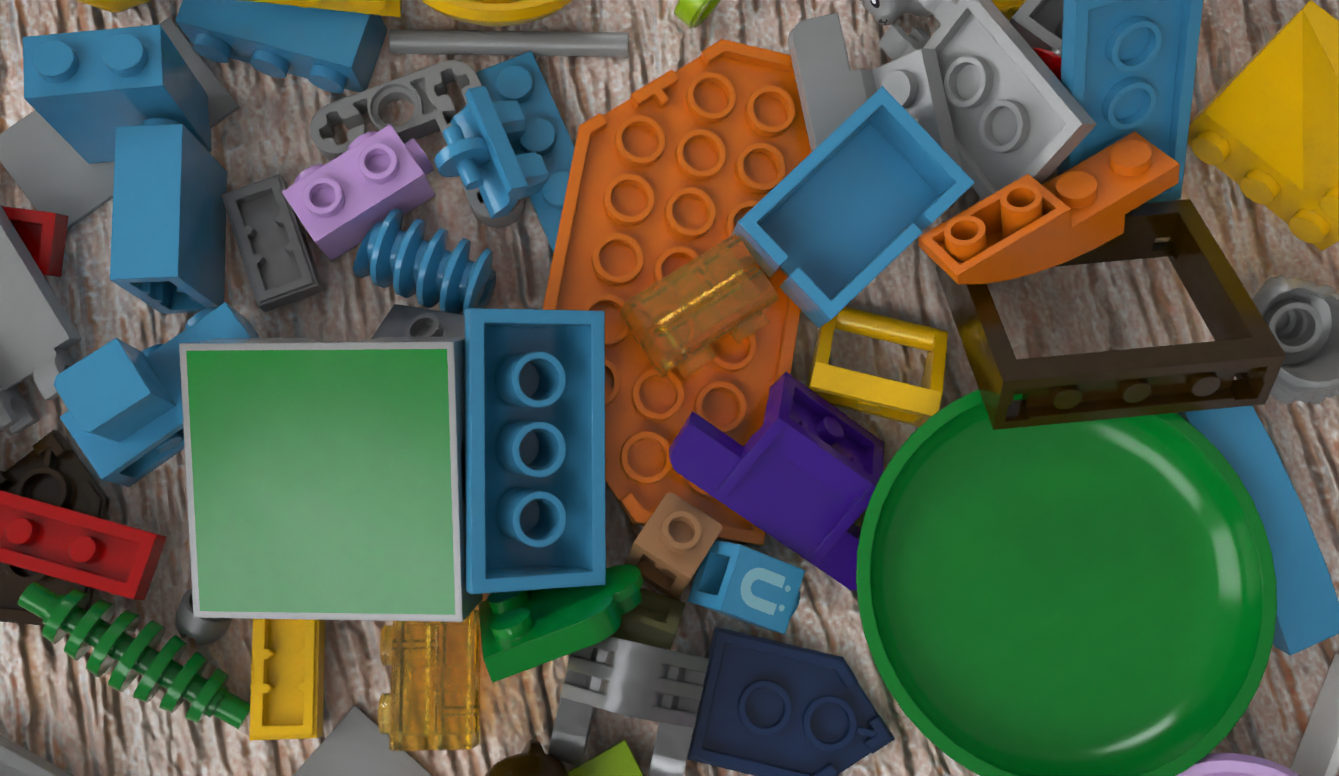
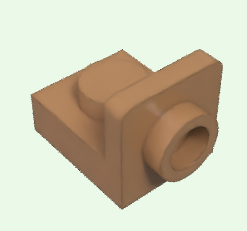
[624,493,722,600]

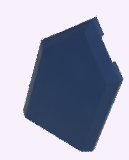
[687,627,895,776]

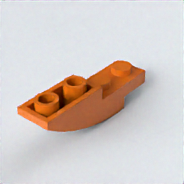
[918,131,1180,285]

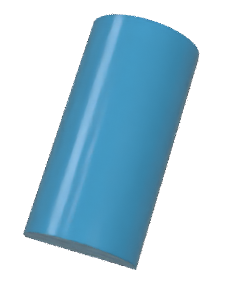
[464,308,606,594]

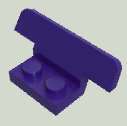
[669,372,884,591]

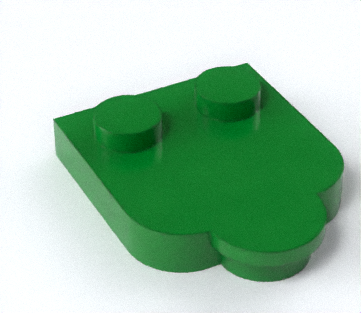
[478,564,644,683]

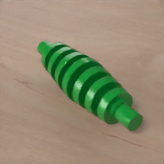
[17,581,250,730]

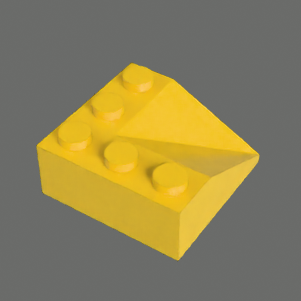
[1187,0,1339,251]

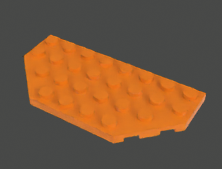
[542,39,812,547]

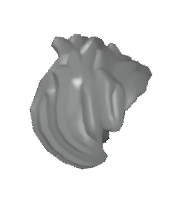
[1252,275,1339,404]

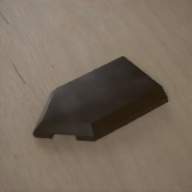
[0,430,110,626]

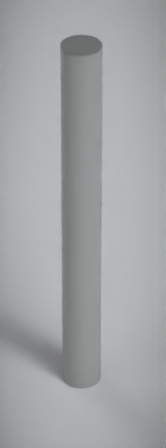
[389,29,629,57]

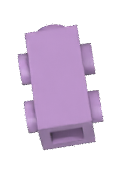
[282,124,435,261]

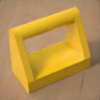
[806,306,948,427]

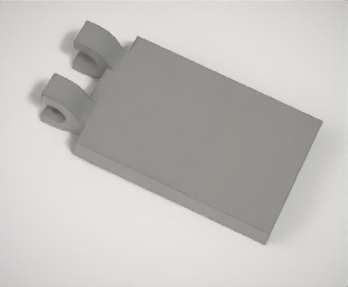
[878,0,1097,200]
[0,205,82,434]

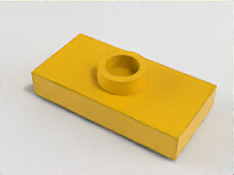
[249,619,325,741]

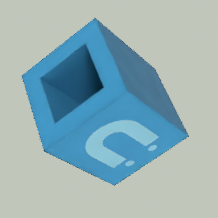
[687,540,805,635]

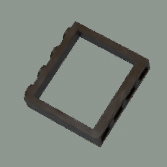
[936,199,1286,430]

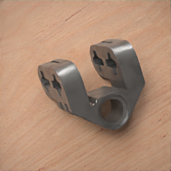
[548,636,709,776]

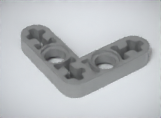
[310,60,526,228]

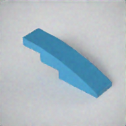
[1177,406,1339,656]

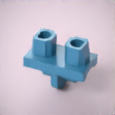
[434,86,549,219]

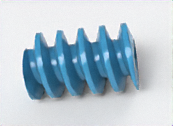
[353,208,496,315]

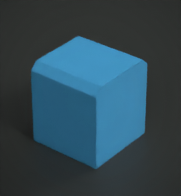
[53,338,176,442]

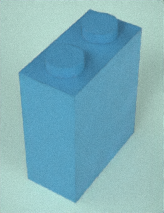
[23,24,212,164]
[110,118,227,314]

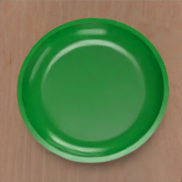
[856,389,1277,776]

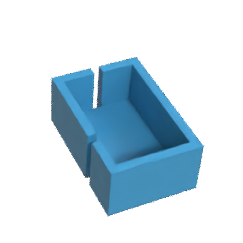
[731,86,975,328]

